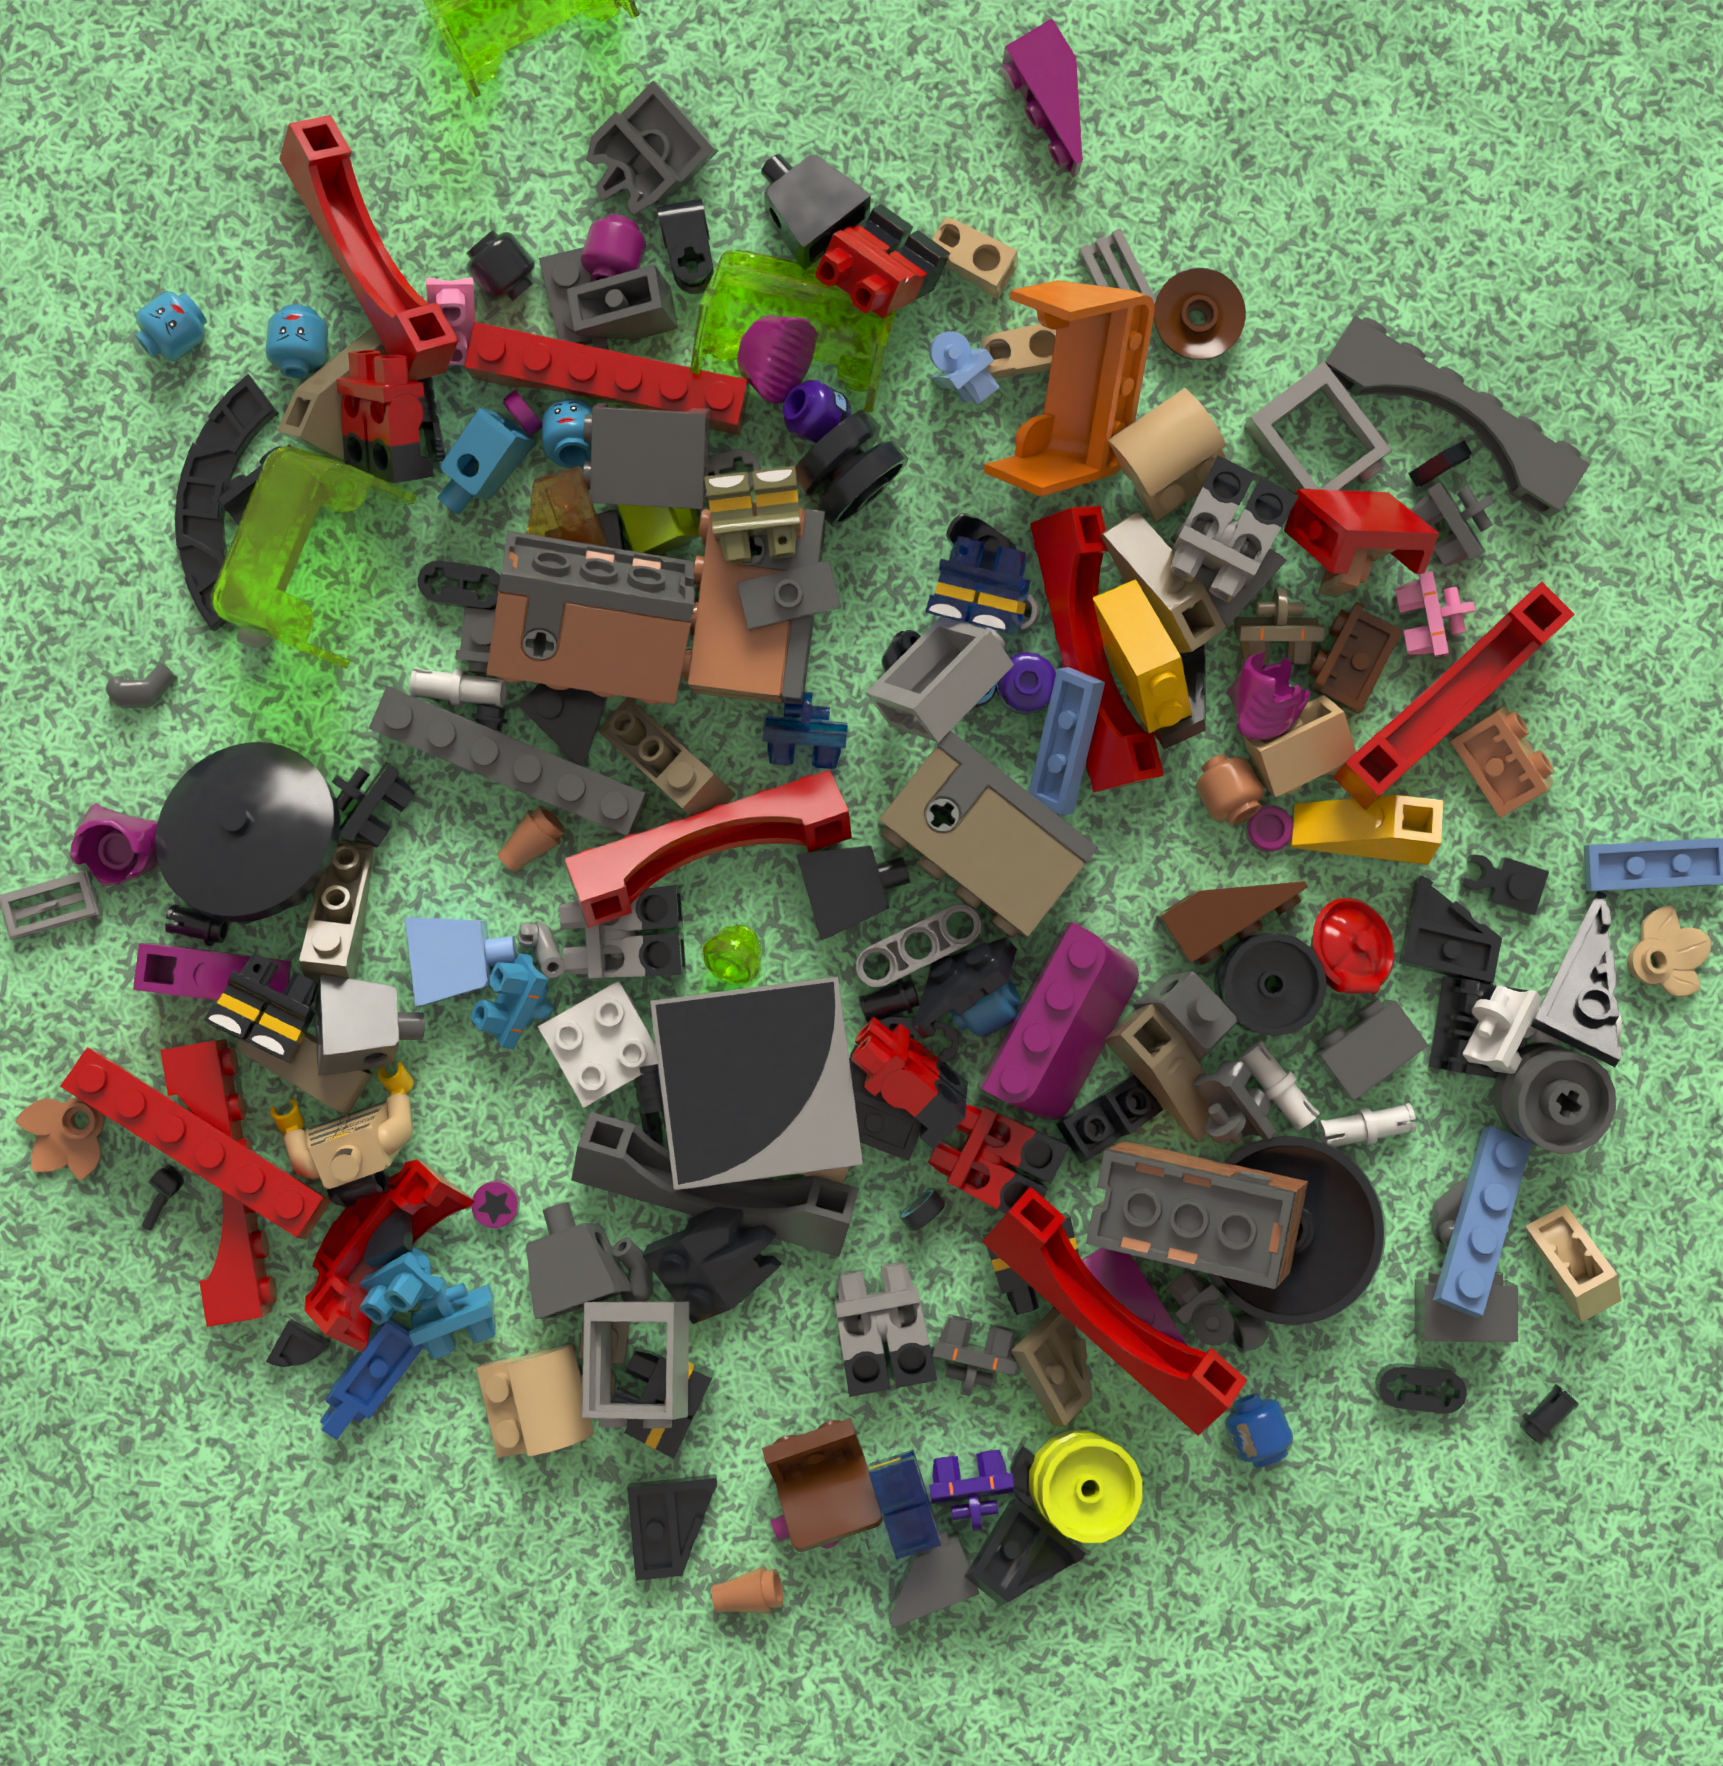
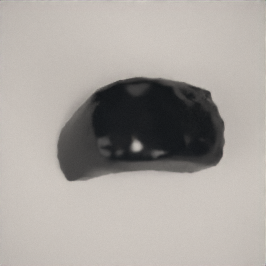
[946,513,1017,577]

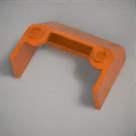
[983,280,1155,497]

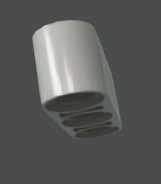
[856,904,981,987]

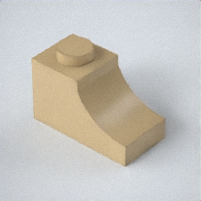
[1525,1204,1622,1322]

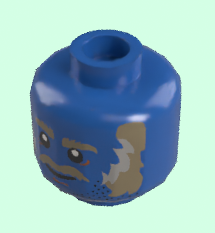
[1225,1393,1293,1468]

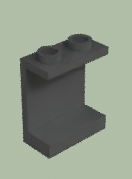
[583,403,711,509]

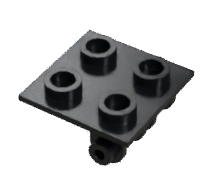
[1428,976,1529,1078]

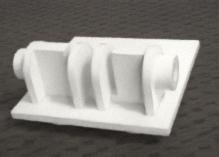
[538,981,658,1108]

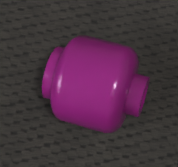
[580,214,646,281]

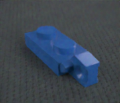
[320,1317,424,1440]

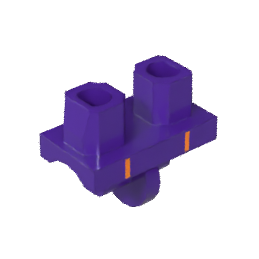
[929,1450,1014,1531]

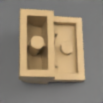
[1108,388,1227,523]
[476,1344,594,1458]

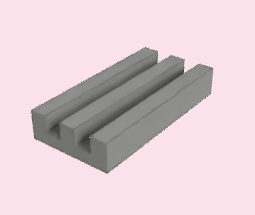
[1078,228,1156,305]
[0,870,103,940]

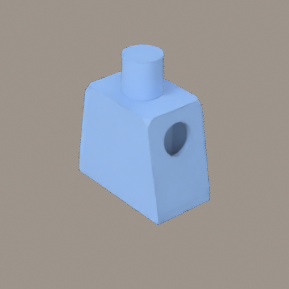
[405,917,517,1006]

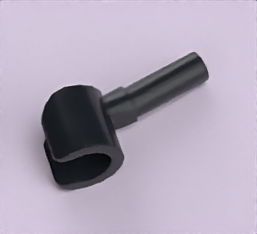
[141,1164,184,1230]

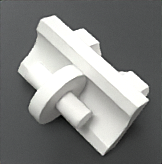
[1463,986,1542,1074]

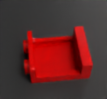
[1284,489,1439,574]

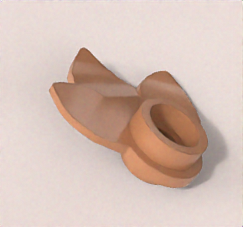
[16,1097,105,1180]

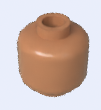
[1195,754,1265,826]

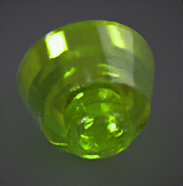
[702,925,762,984]

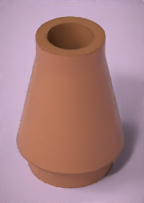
[497,805,566,873]
[712,1566,783,1614]

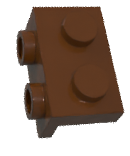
[1308,602,1403,714]

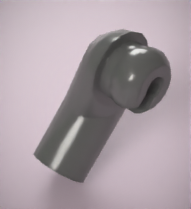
[106,662,178,708]
[1432,1177,1468,1247]
[612,1237,653,1302]

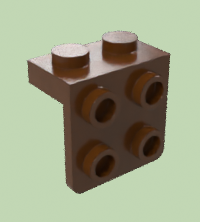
[762,1418,883,1552]

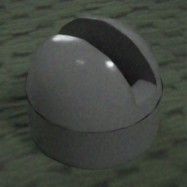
[1232,1313,1269,1353]

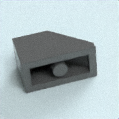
[567,265,678,340]
[888,1530,980,1629]

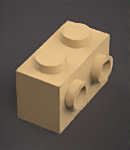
[1242,695,1356,798]

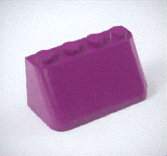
[978,922,1139,1121]

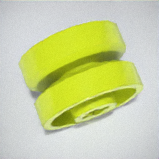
[1029,1430,1142,1543]

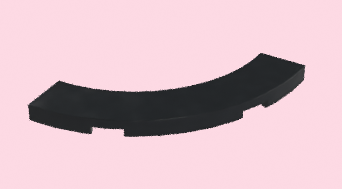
[175,374,279,632]

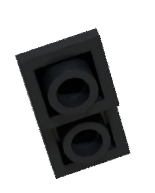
[1056,1074,1163,1163]

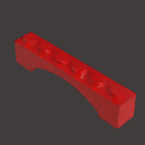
[279,115,459,381]
[464,322,749,435]
[1030,506,1164,793]
[1333,581,1575,810]
[564,770,852,928]
[160,1039,277,1327]
[60,1047,332,1240]
[982,1186,1247,1436]

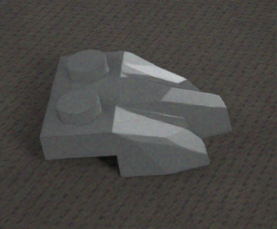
[586,80,718,215]

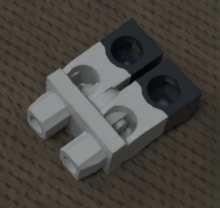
[1169,455,1299,603]
[559,885,687,979]
[835,1262,938,1397]

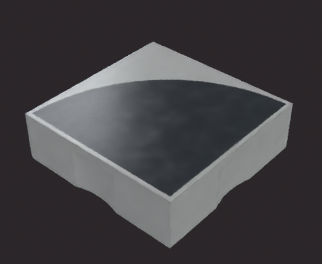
[650,976,863,1190]

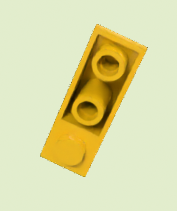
[1291,795,1443,865]

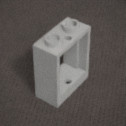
[1244,362,1391,494]
[866,617,1014,743]
[582,1301,689,1428]

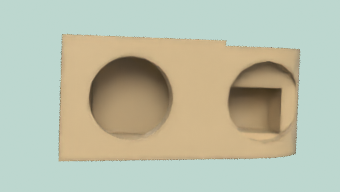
[932,218,1018,299]
[980,324,1056,379]

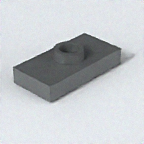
[737,560,841,631]

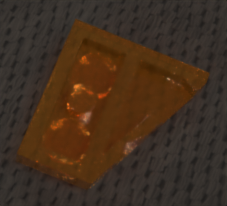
[526,466,608,547]

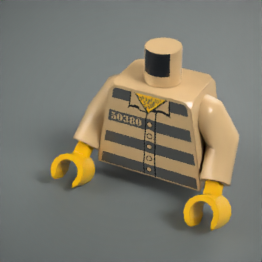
[270,1061,414,1189]

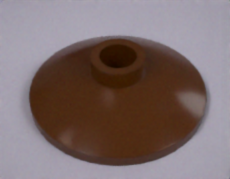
[1154,268,1246,360]

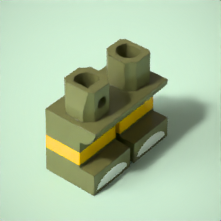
[704,466,801,565]

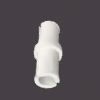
[410,668,507,708]
[1238,1040,1320,1131]
[1318,1103,1417,1147]

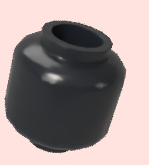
[466,230,535,301]

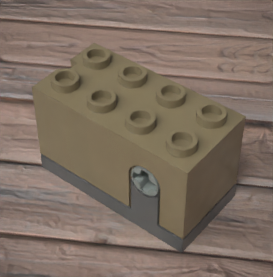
[878,731,1098,938]

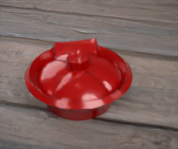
[1311,898,1395,995]

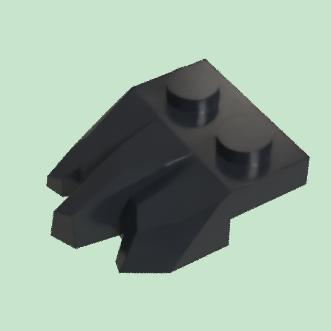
[643,1207,782,1324]

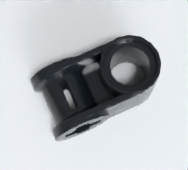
[657,198,714,294]

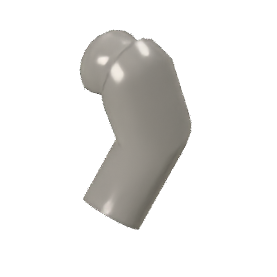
[518,921,565,978]

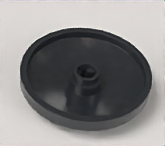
[155,742,340,922]
[1208,1136,1386,1325]

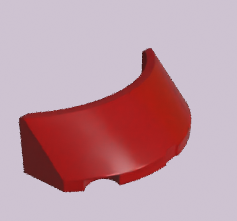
[304,1159,475,1352]

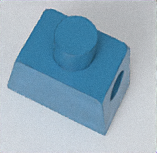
[437,407,537,515]

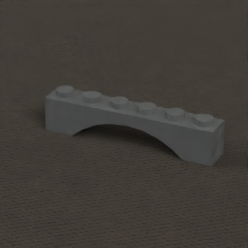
[1324,315,1590,518]
[369,686,650,836]
[571,1112,859,1257]

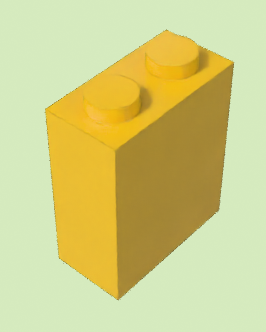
[1093,579,1192,733]

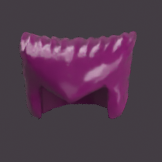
[737,315,818,404]
[1226,651,1310,739]
[70,803,158,886]

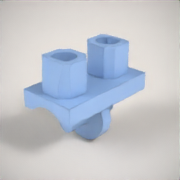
[929,331,999,404]

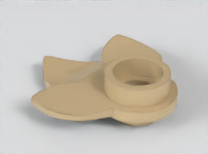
[1627,905,1711,997]

